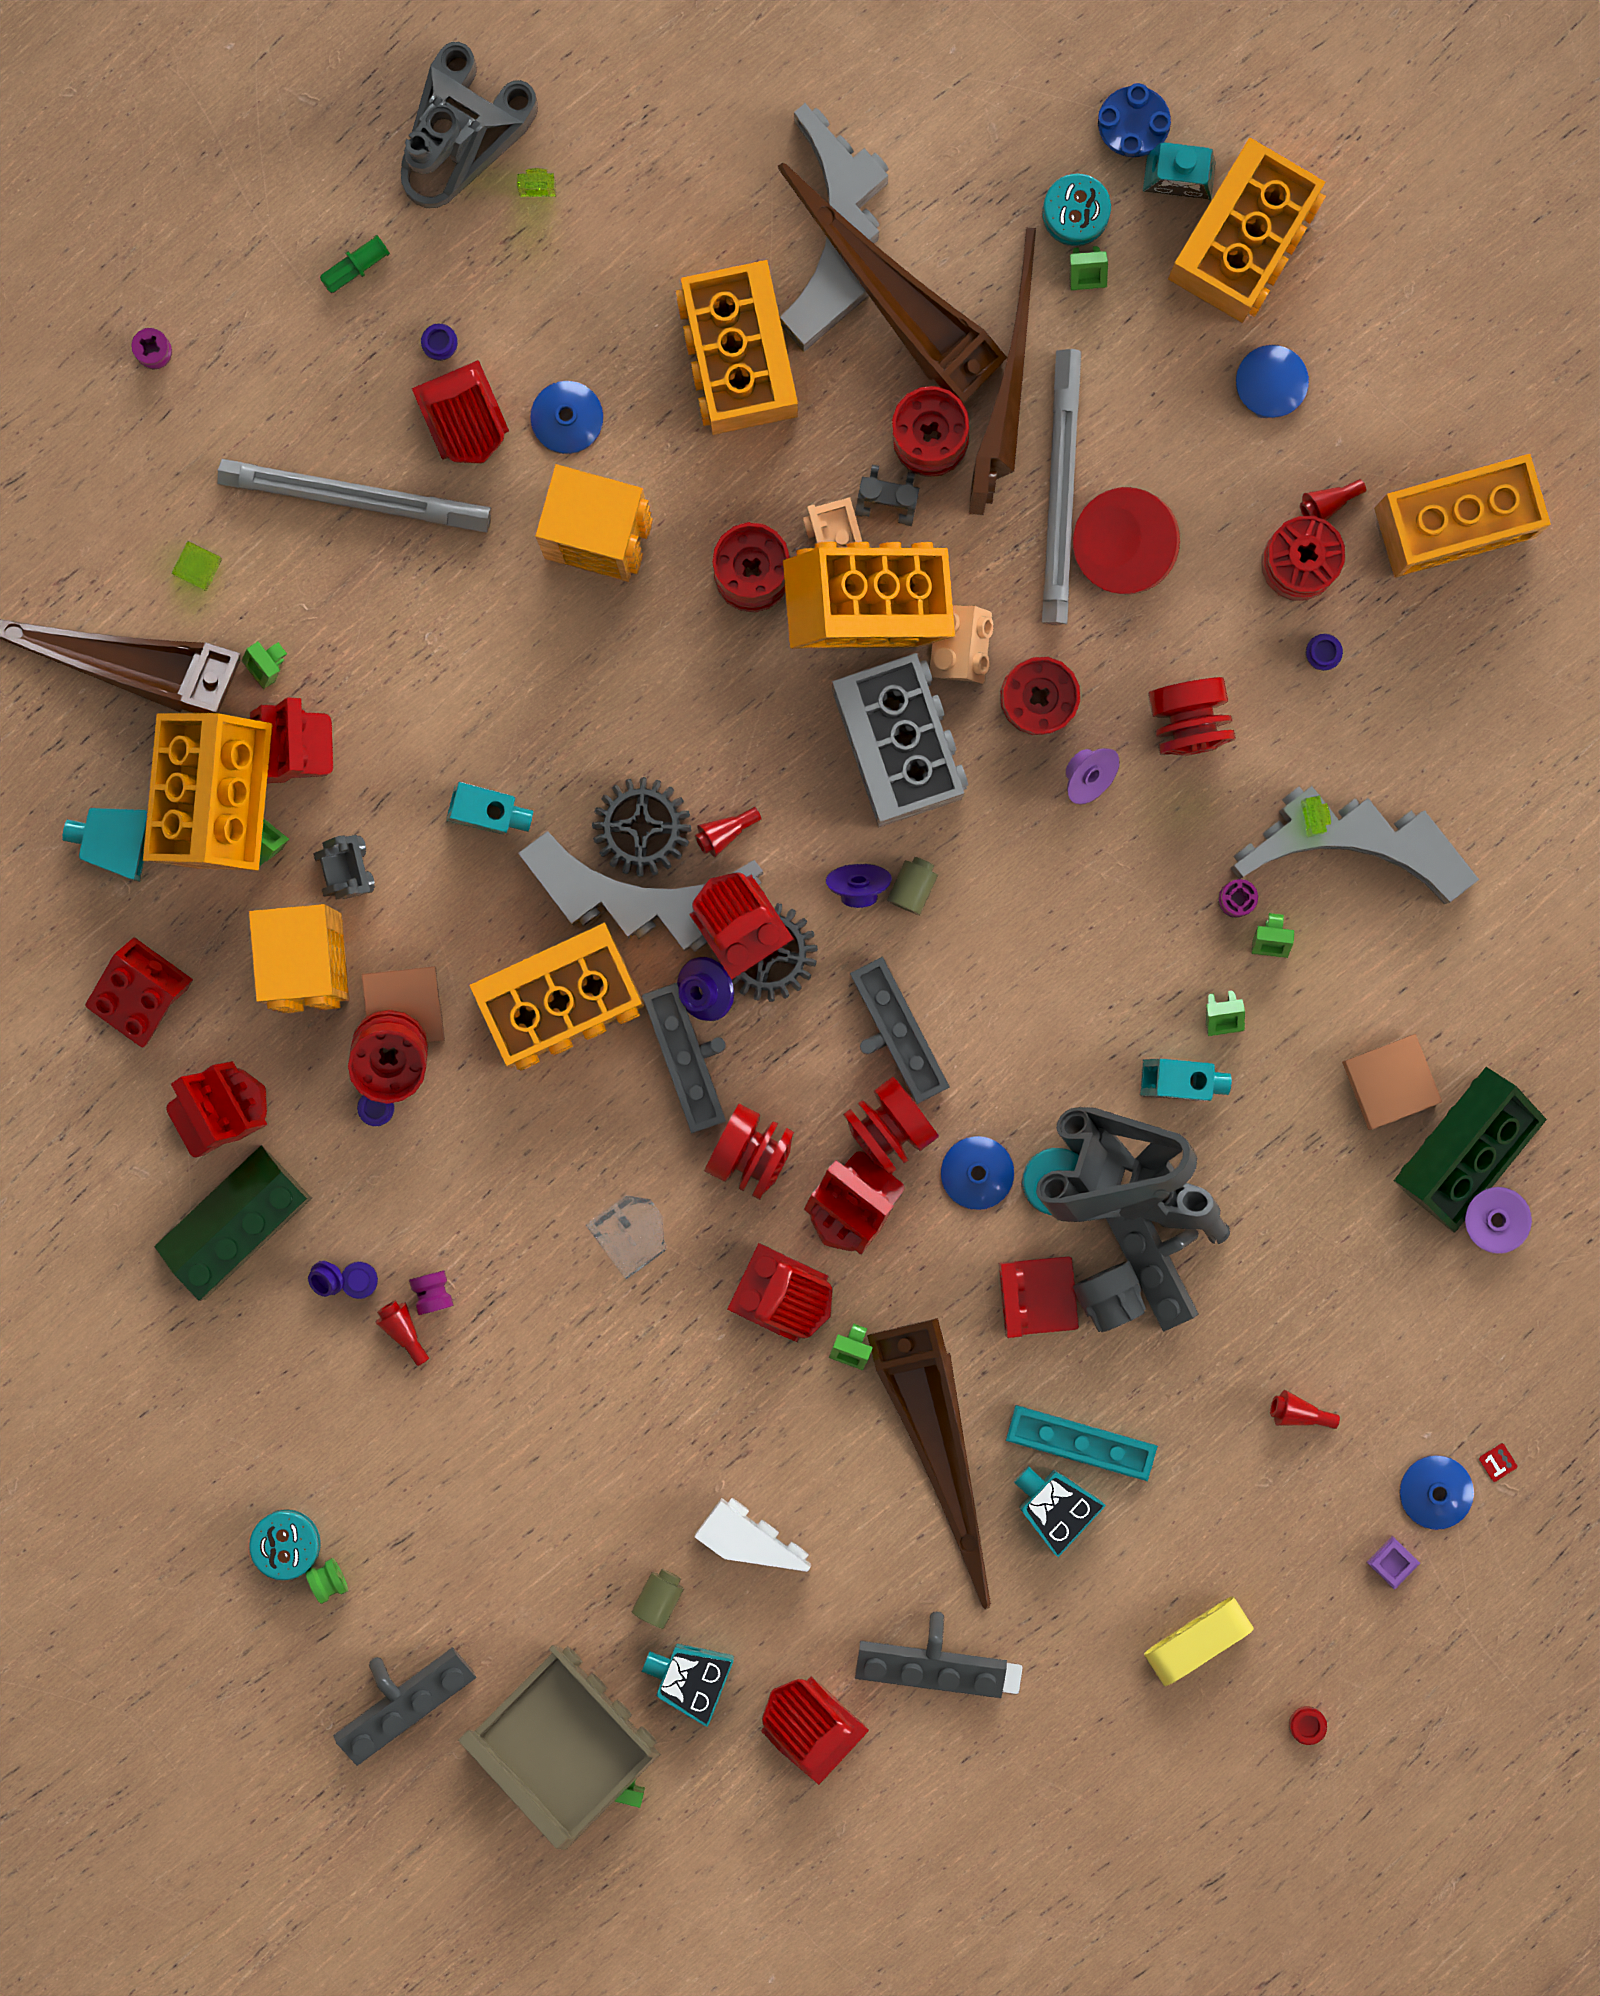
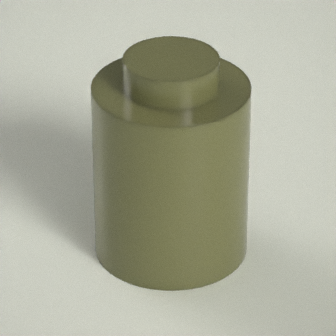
[887,857,938,916]
[631,1569,684,1629]

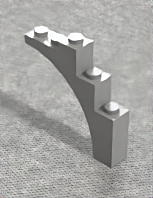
[780,103,889,352]
[1231,786,1479,905]
[518,831,763,952]

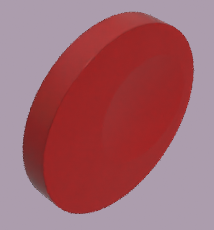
[1073,487,1180,595]

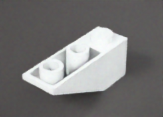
[695,1498,811,1572]

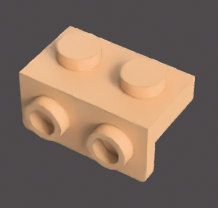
[803,497,862,548]
[930,605,993,684]

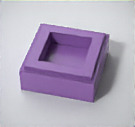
[1366,1536,1420,1590]

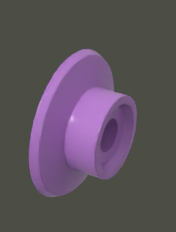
[1066,748,1119,804]
[1465,1187,1532,1253]

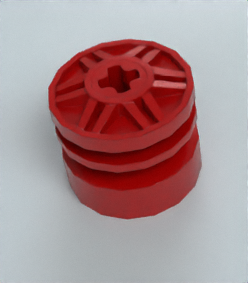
[892,386,969,477]
[1262,516,1345,601]
[712,522,790,613]
[1000,657,1080,735]
[1148,677,1236,756]
[348,1010,428,1104]
[843,1077,939,1175]
[704,1104,794,1200]

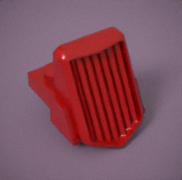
[412,360,509,463]
[250,697,333,784]
[689,872,793,979]
[166,1061,267,1158]
[804,1151,905,1255]
[727,1243,833,1343]
[761,1676,869,1785]

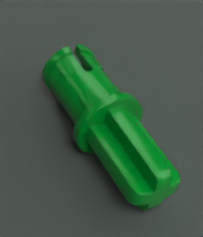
[320,235,390,293]

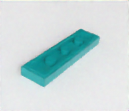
[1005,1405,1158,1481]

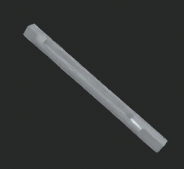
[1042,349,1081,625]
[217,459,491,533]

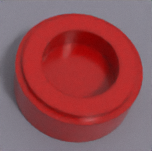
[1289,1706,1327,1745]

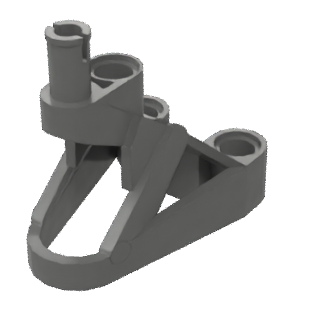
[401,42,538,208]
[1036,1107,1230,1244]

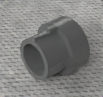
[1072,1261,1146,1333]

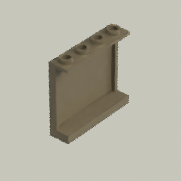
[458,1645,661,1850]

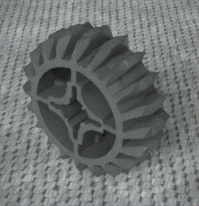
[592,777,691,877]
[732,903,818,1002]

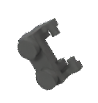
[855,464,920,526]
[313,835,375,900]

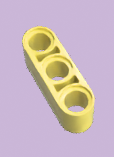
[1144,1597,1254,1686]

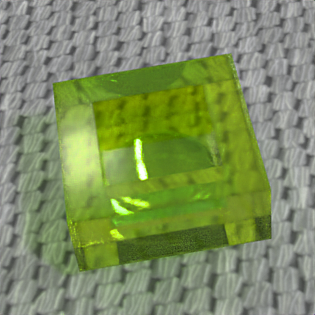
[517,168,556,197]
[172,541,222,591]
[1301,796,1331,838]

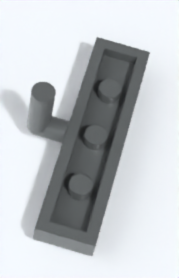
[850,956,950,1104]
[642,983,726,1134]
[1106,1216,1199,1332]
[855,1612,1007,1698]
[333,1647,476,1766]

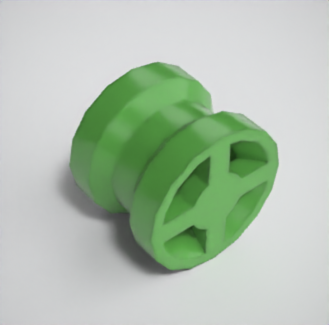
[305,1558,348,1604]

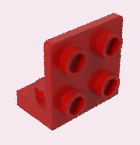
[85,937,193,1048]
[998,1256,1079,1338]

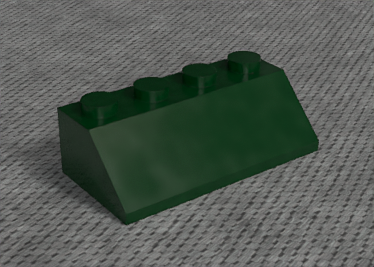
[1393,1067,1547,1233]
[154,1145,312,1301]

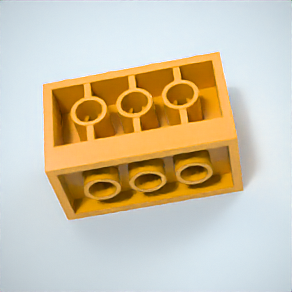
[1168,137,1326,323]
[675,260,798,435]
[1374,454,1551,578]
[535,464,653,582]
[783,541,955,649]
[143,713,272,871]
[249,904,349,1013]
[469,923,645,1071]

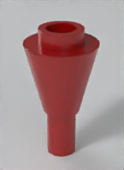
[1300,479,1367,521]
[695,807,762,857]
[375,1300,429,1366]
[1270,1390,1340,1429]

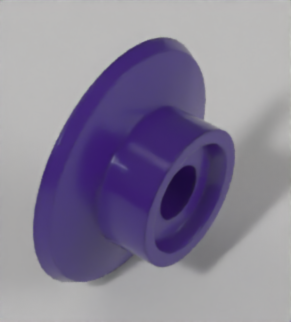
[826,864,892,908]
[677,957,734,1021]

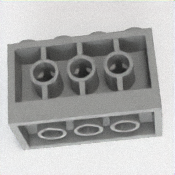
[832,653,968,828]

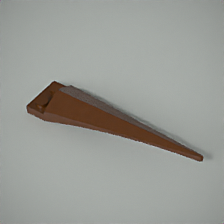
[778,163,1008,403]
[969,227,1036,515]
[0,619,240,713]
[867,1318,991,1609]

